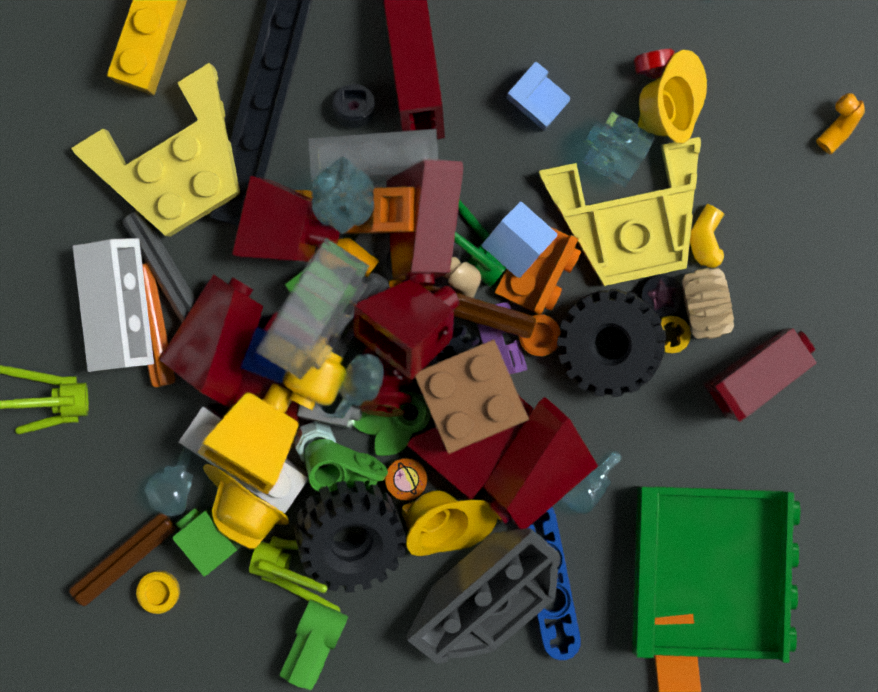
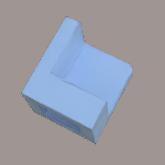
[506,61,570,130]
[481,201,557,278]

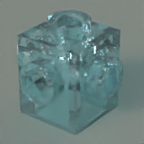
[582,111,655,188]
[312,156,374,235]

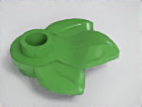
[352,389,431,456]

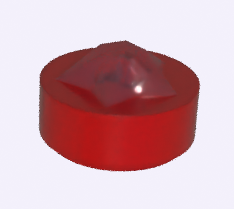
[633,49,675,79]

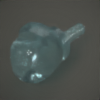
[335,354,383,419]
[145,446,193,516]
[561,451,622,514]

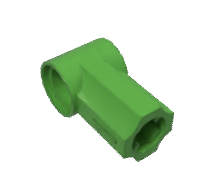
[279,599,349,690]

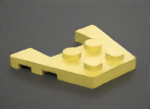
[72,63,241,237]
[538,137,701,286]

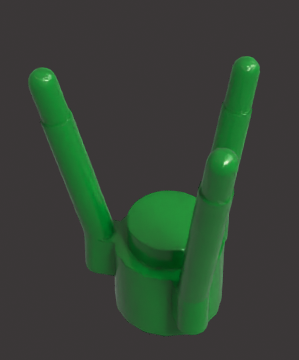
[454,199,506,287]

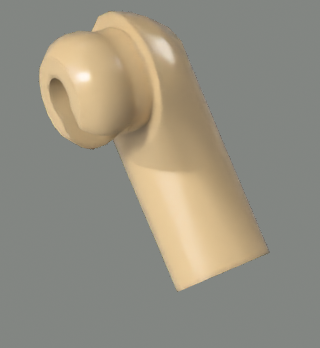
[443,257,481,298]

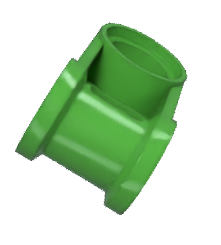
[303,439,388,492]

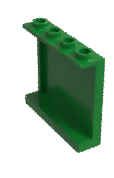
[632,486,801,663]

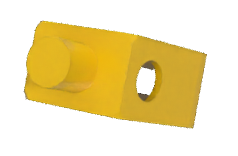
[197,384,299,495]

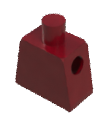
[232,176,339,262]
[354,280,459,380]

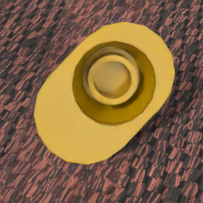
[637,50,707,144]
[203,464,289,549]
[402,490,497,556]

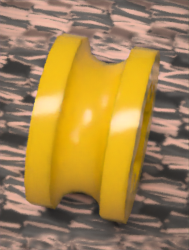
[661,316,691,353]

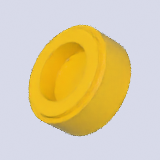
[136,570,180,614]

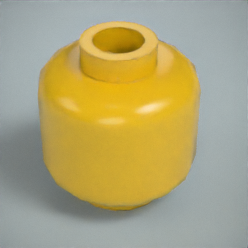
[283,343,347,410]

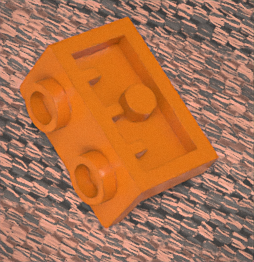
[494,226,581,315]

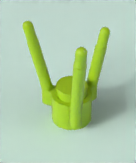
[0,365,89,434]
[249,536,340,612]

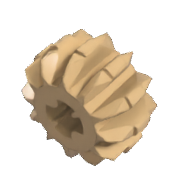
[682,268,734,339]

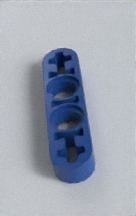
[528,507,581,660]

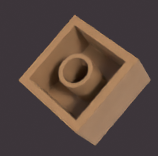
[416,339,529,454]

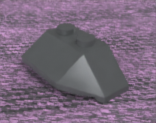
[407,528,560,664]

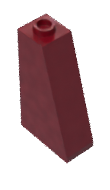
[384,0,445,144]

